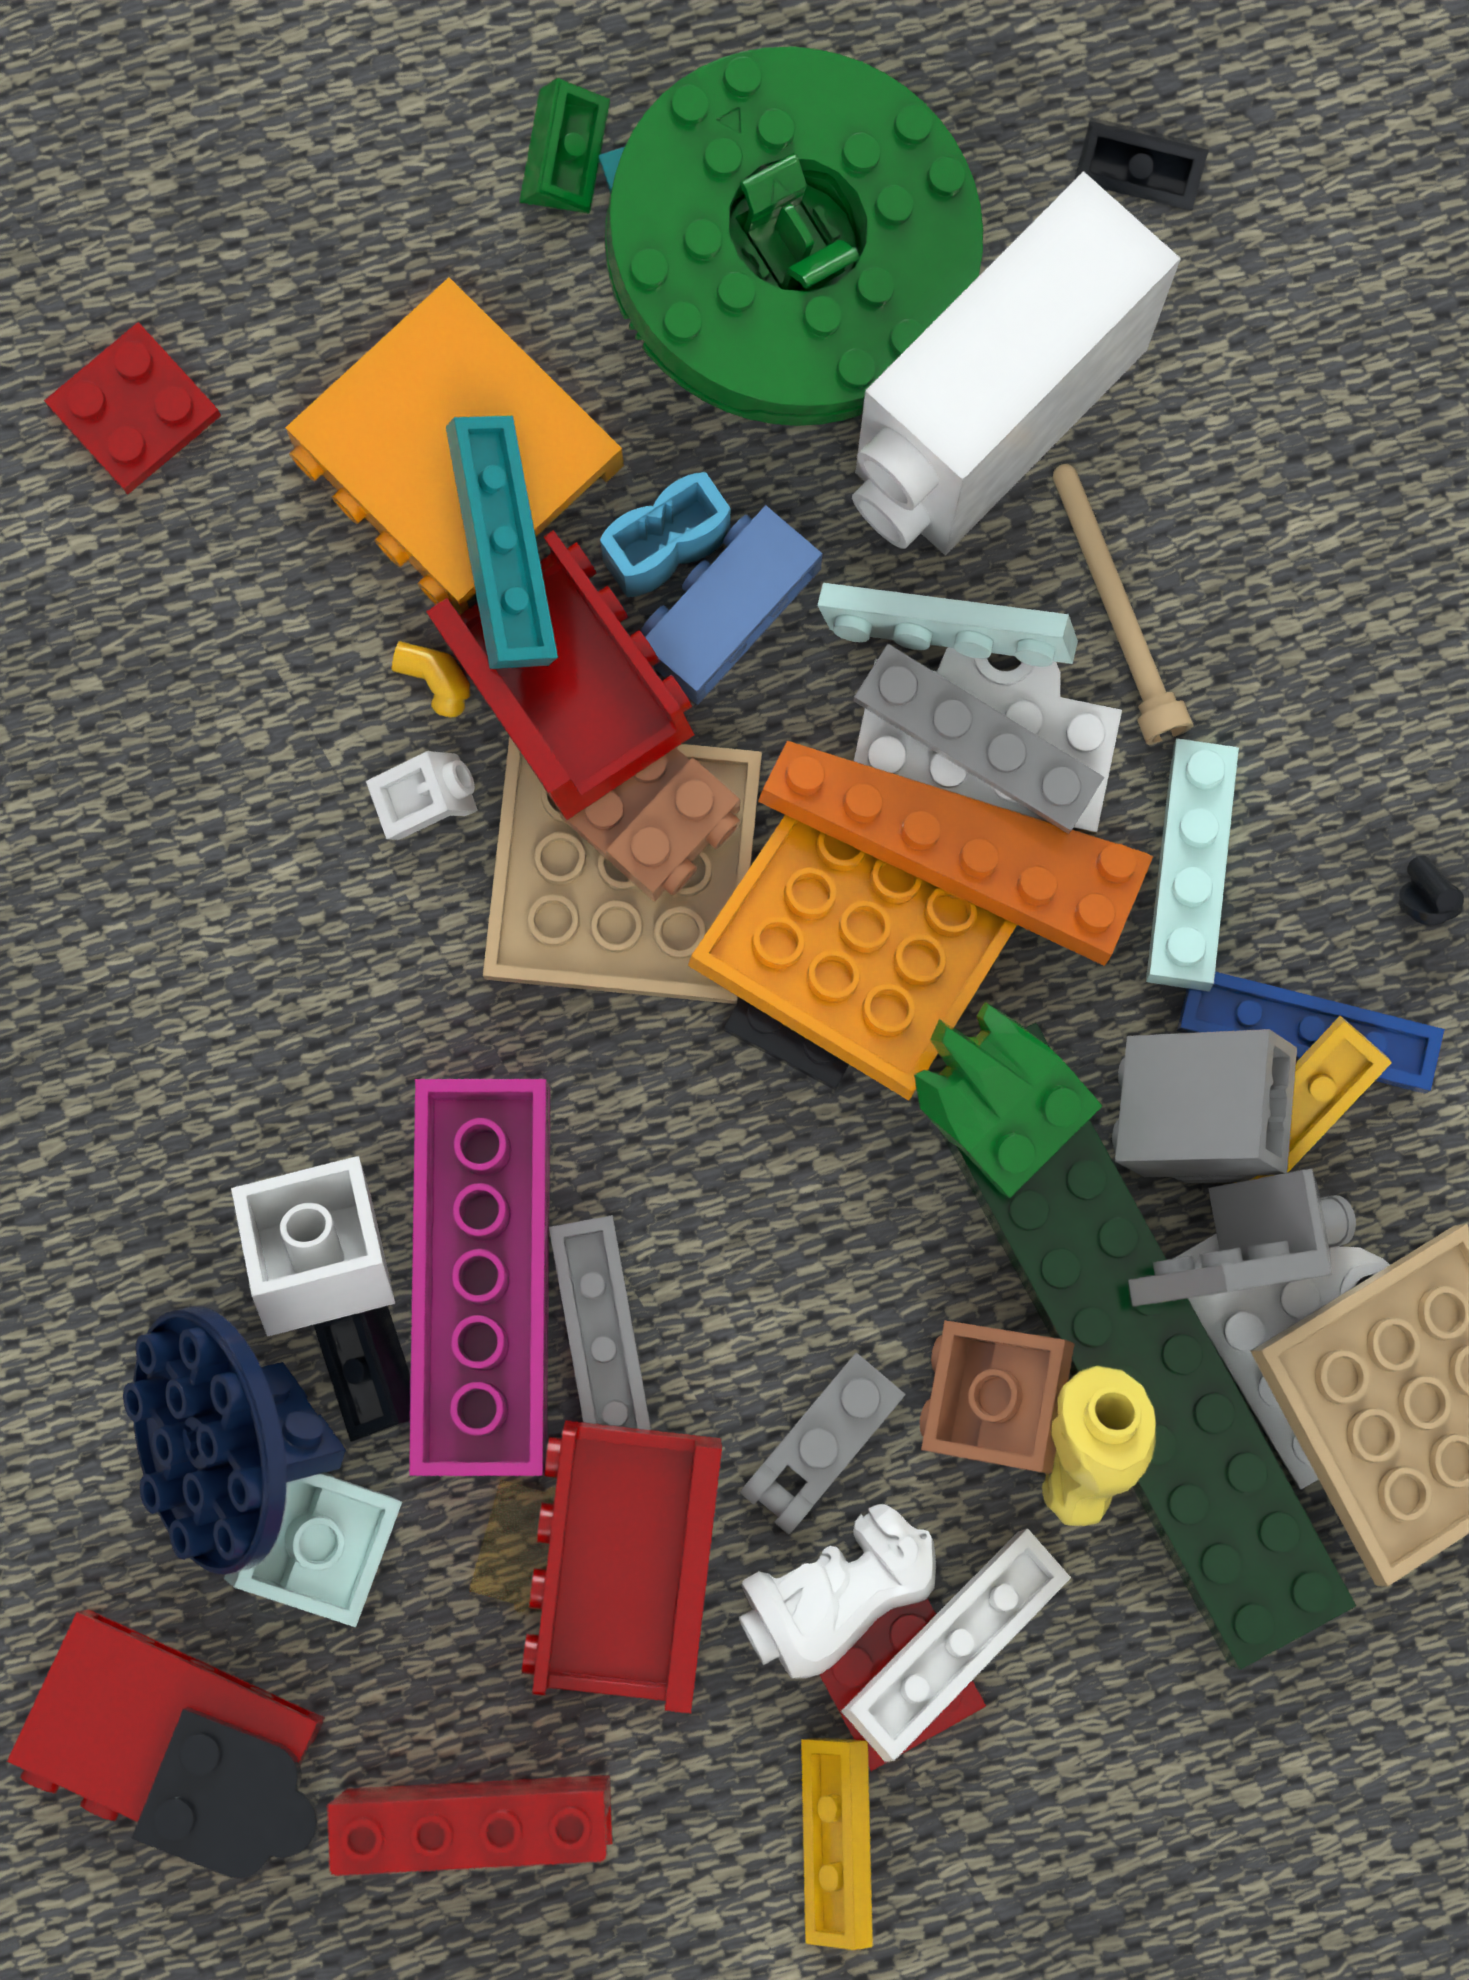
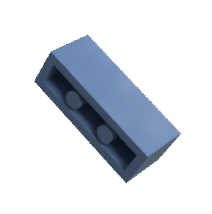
[641,505,822,705]

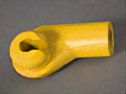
[392,641,470,717]

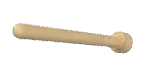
[1053,464,1193,745]

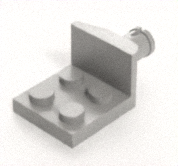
[1128,1169,1356,1306]

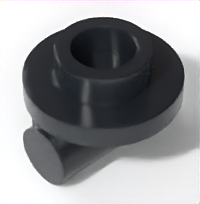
[1398,856,1464,925]

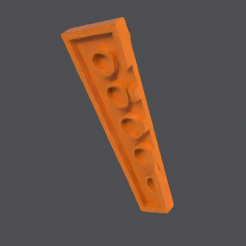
[758,741,1154,966]

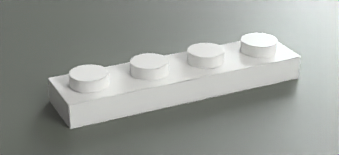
[841,1528,1071,1762]

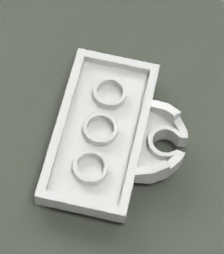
[854,647,1122,835]
[1173,1234,1390,1490]

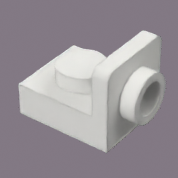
[366,751,477,840]

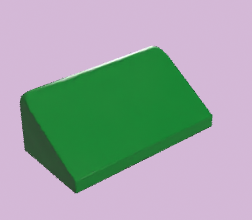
[519,78,610,213]

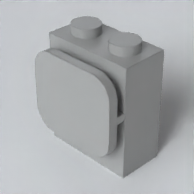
[1112,1029,1297,1183]

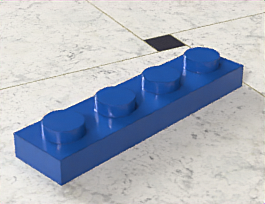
[1177,971,1445,1094]

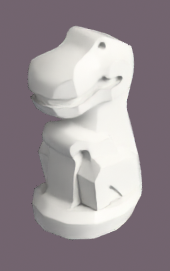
[739,1504,936,1678]

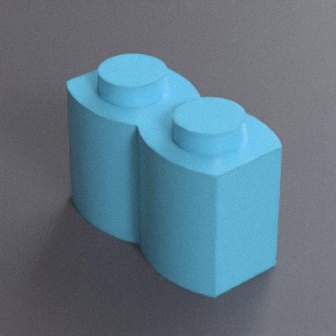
[600,472,731,597]

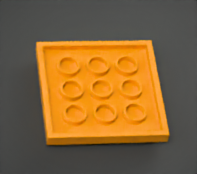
[688,815,1017,1101]

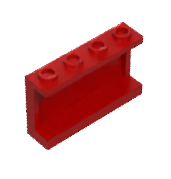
[426,530,695,820]
[522,1420,722,1714]
[7,1609,325,1822]
[328,1775,613,1876]

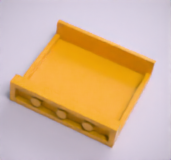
[285,277,624,614]

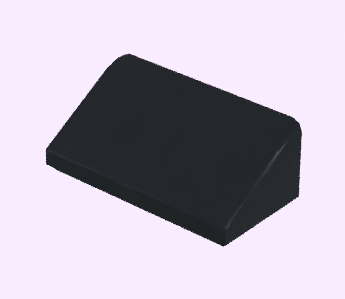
[1074,117,1209,211]
[314,1306,411,1442]

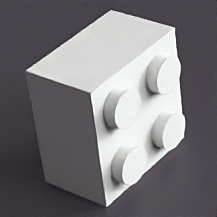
[231,1156,395,1337]

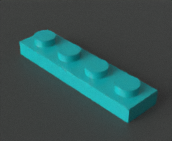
[446,416,558,669]

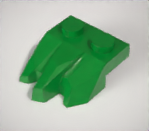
[914,1002,1103,1198]

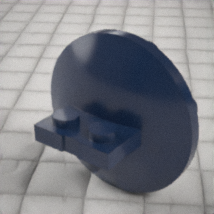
[123,1306,346,1575]

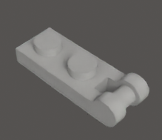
[739,1352,906,1535]

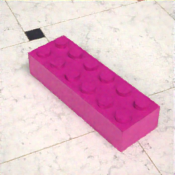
[409,1079,551,1476]

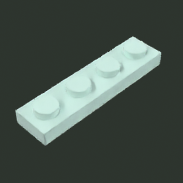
[817,583,1078,667]
[1146,738,1239,992]

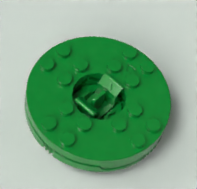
[604,46,983,426]

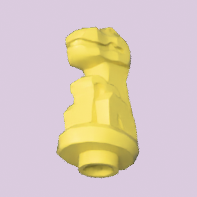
[1042,1366,1156,1526]

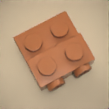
[560,748,741,902]
[920,1320,1075,1475]

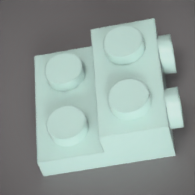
[224,1473,402,1627]

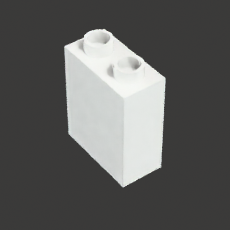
[852,171,1181,556]

